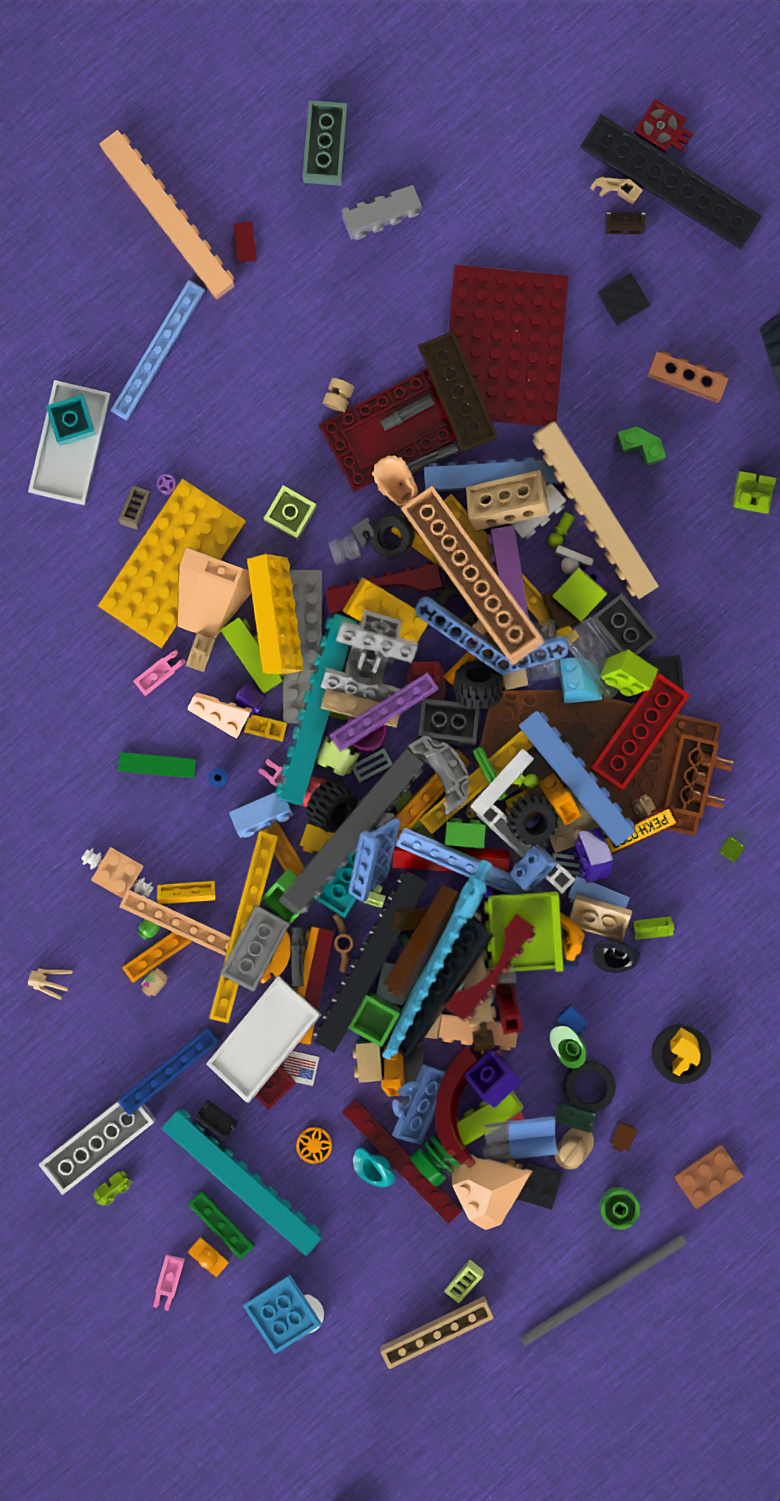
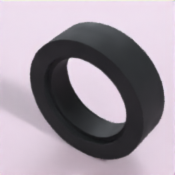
[652,1024,711,1084]

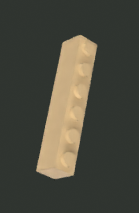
[463,910,496,1026]
[381,1296,494,1369]

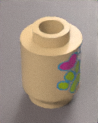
[141,968,169,997]

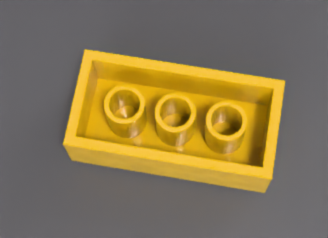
[343,577,428,642]

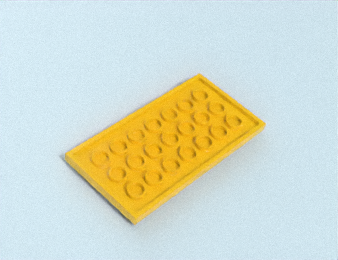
[98,479,246,648]

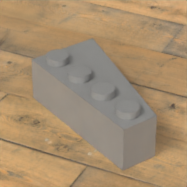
[342,185,422,240]

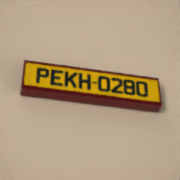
[604,805,679,855]

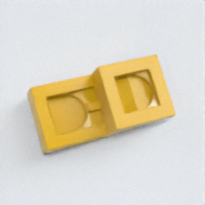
[244,715,287,742]

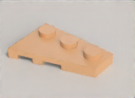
[187,692,252,739]

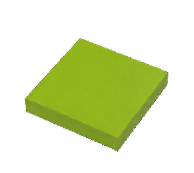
[552,567,607,621]

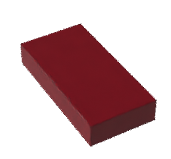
[233,221,257,263]

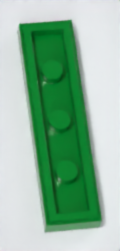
[118,752,197,778]
[188,1190,255,1260]

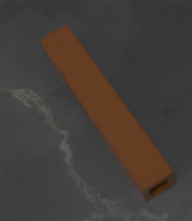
[383,885,460,998]

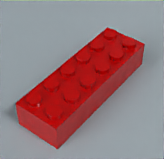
[590,673,690,790]

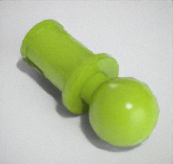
[548,512,575,548]
[512,772,539,789]

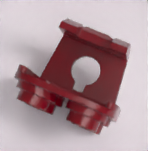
[407,660,446,704]

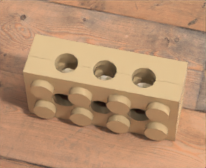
[466,470,549,531]

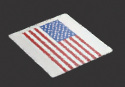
[283,1051,319,1086]

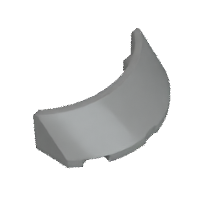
[406,736,469,816]

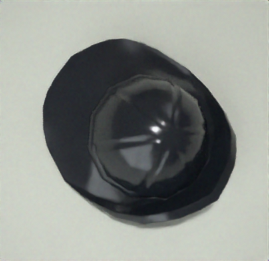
[592,940,640,973]

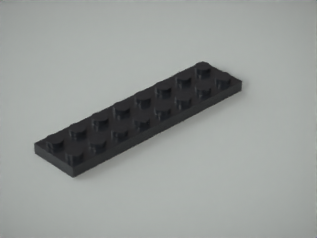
[386,916,494,1059]

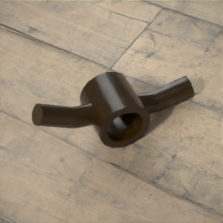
[472,1022,494,1058]

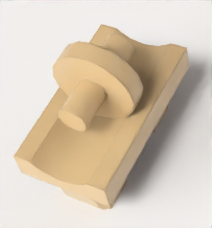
[186,633,215,672]

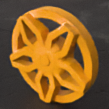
[296,1127,332,1164]

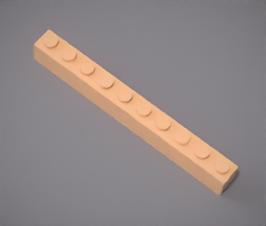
[99,130,235,300]

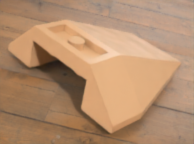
[178,548,252,639]

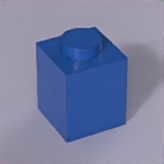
[556,1004,587,1035]

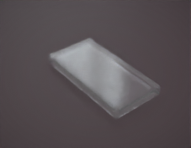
[565,616,620,700]

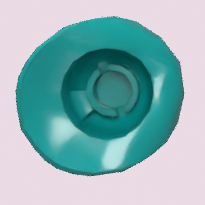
[353,1148,396,1187]

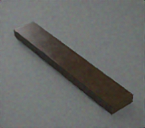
[488,722,594,802]

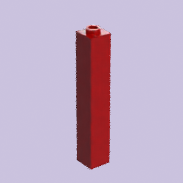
[392,845,510,872]

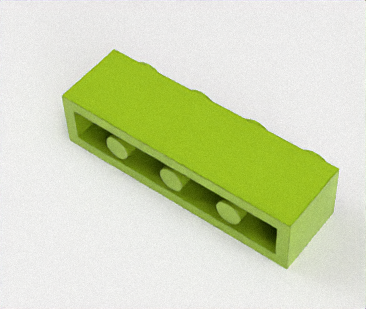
[221,617,284,694]
[458,1091,524,1146]

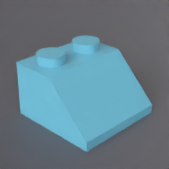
[559,657,602,703]

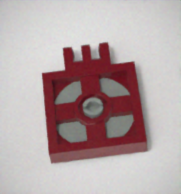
[634,99,693,153]

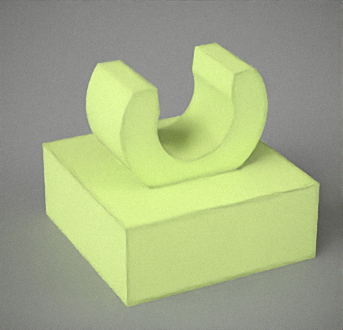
[364,885,386,908]

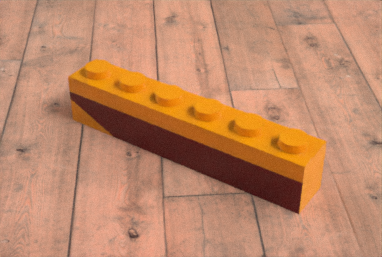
[295,925,334,1045]

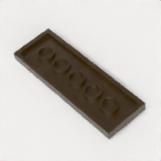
[417,331,498,453]

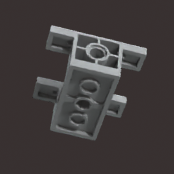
[321,610,418,702]

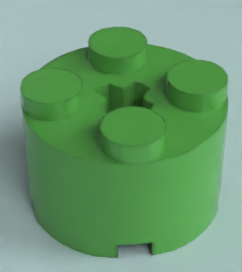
[599,1187,640,1230]

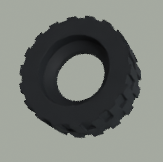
[370,513,414,558]

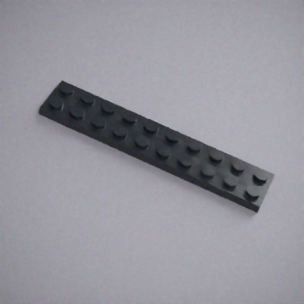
[580,114,762,250]

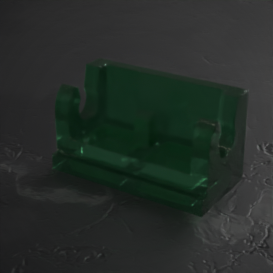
[553,1102,596,1133]

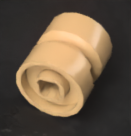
[322,378,355,412]

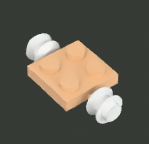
[82,847,154,898]

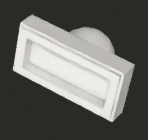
[554,545,594,575]

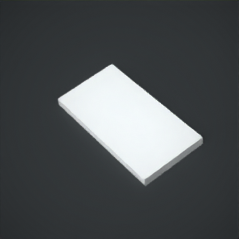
[28,380,111,505]
[207,976,322,1103]

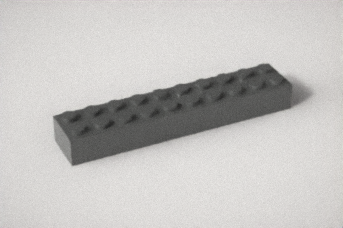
[278,749,424,915]

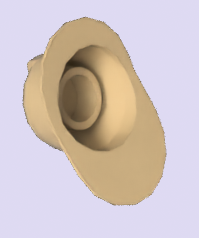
[554,1126,594,1169]

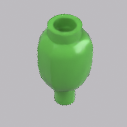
[137,919,162,940]

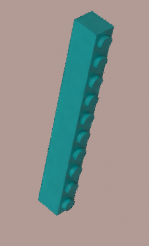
[275,614,357,805]
[161,1109,322,1256]

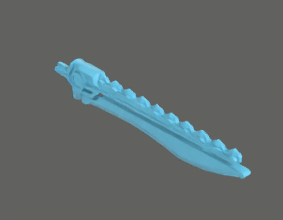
[382,860,493,1059]

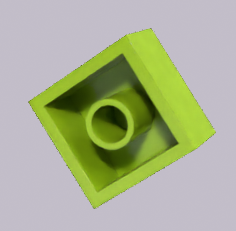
[600,650,658,697]

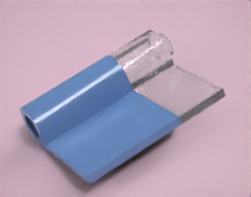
[482,1116,557,1161]

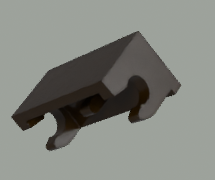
[605,212,645,235]

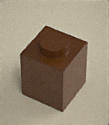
[609,1120,637,1152]

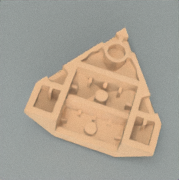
[452,1155,532,1230]

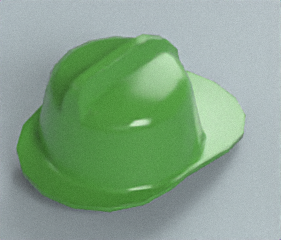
[549,1025,586,1069]

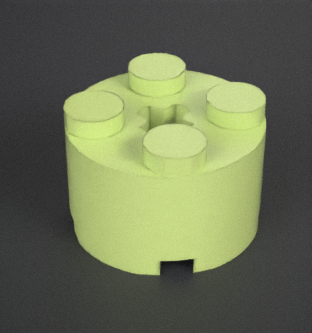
[316,736,360,776]

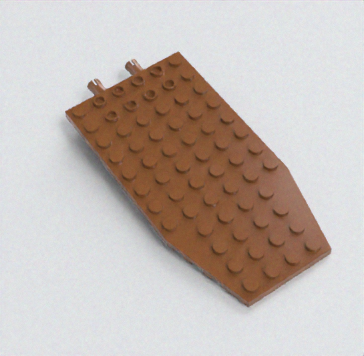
[475,690,733,836]

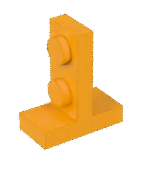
[538,773,581,826]
[381,1046,405,1097]

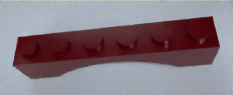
[325,562,442,615]
[445,913,536,1022]

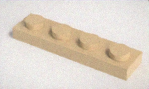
[321,689,400,727]

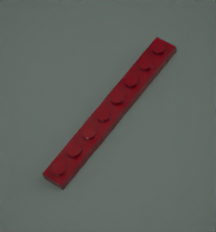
[342,1099,462,1224]

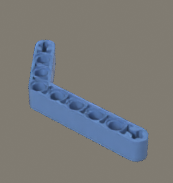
[416,597,569,674]

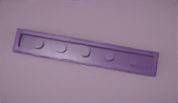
[329,673,438,752]

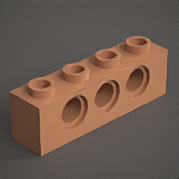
[647,351,729,403]

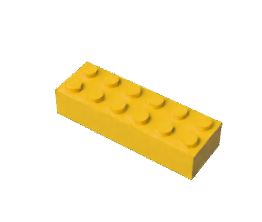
[247,554,303,675]

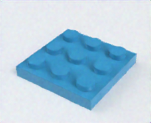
[243,1275,322,1354]

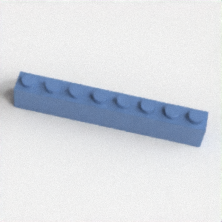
[424,458,564,492]
[519,711,635,846]

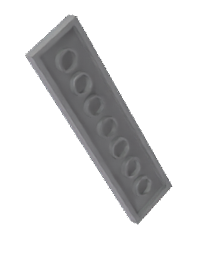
[283,570,322,723]

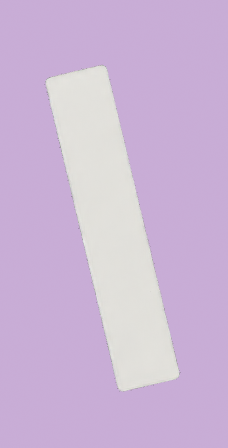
[471,749,534,816]

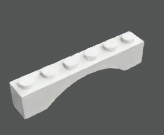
[476,804,575,894]

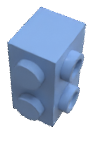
[509,846,557,891]

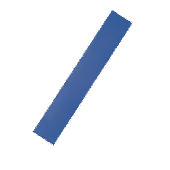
[117,1027,219,1116]

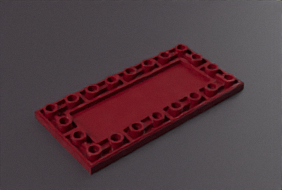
[319,368,456,493]

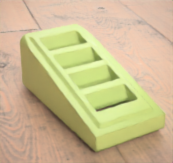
[444,1260,484,1303]

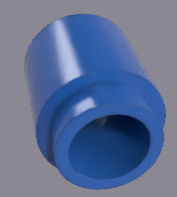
[208,768,229,787]

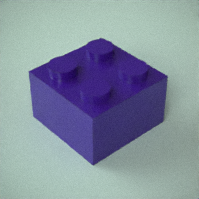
[573,827,613,883]
[464,1049,522,1108]

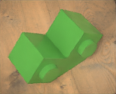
[616,426,666,466]

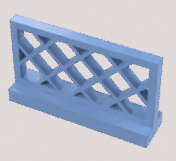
[349,818,400,902]

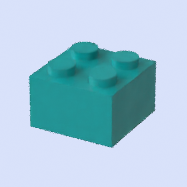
[46,394,97,446]

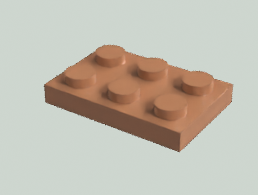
[673,1144,743,1209]

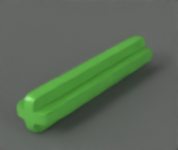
[473,747,507,800]

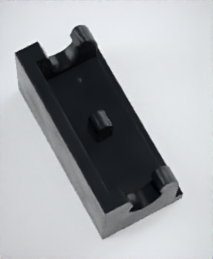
[195,1099,238,1141]

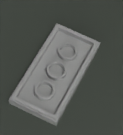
[219,905,290,992]

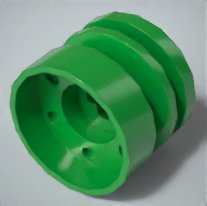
[410,1135,461,1187]

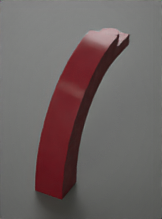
[483,916,523,1035]
[435,1046,480,1168]

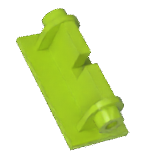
[633,916,674,940]
[93,1170,133,1206]

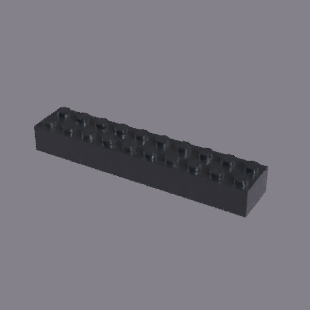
[313,871,428,1053]

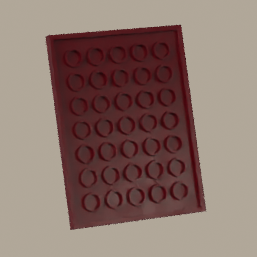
[441,264,568,427]

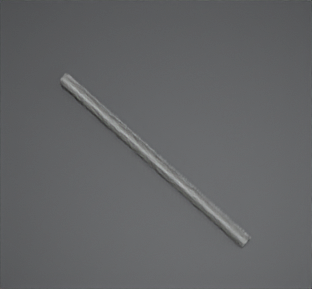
[520,1235,687,1347]

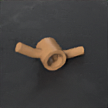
[332,914,353,973]

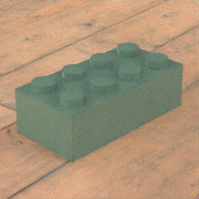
[303,100,348,186]

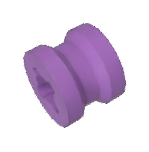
[156,474,177,495]

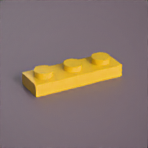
[157,881,216,904]

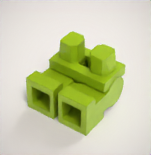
[732,471,777,514]

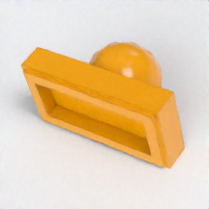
[188,1236,229,1277]

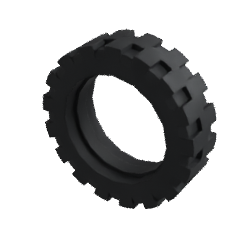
[564,1060,616,1113]

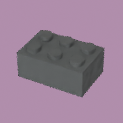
[590,593,658,655]
[417,699,480,748]

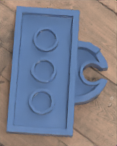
[392,1064,446,1145]

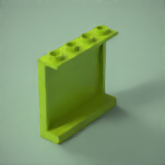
[484,891,563,972]

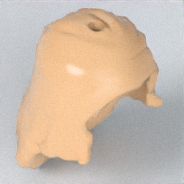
[372,456,418,507]

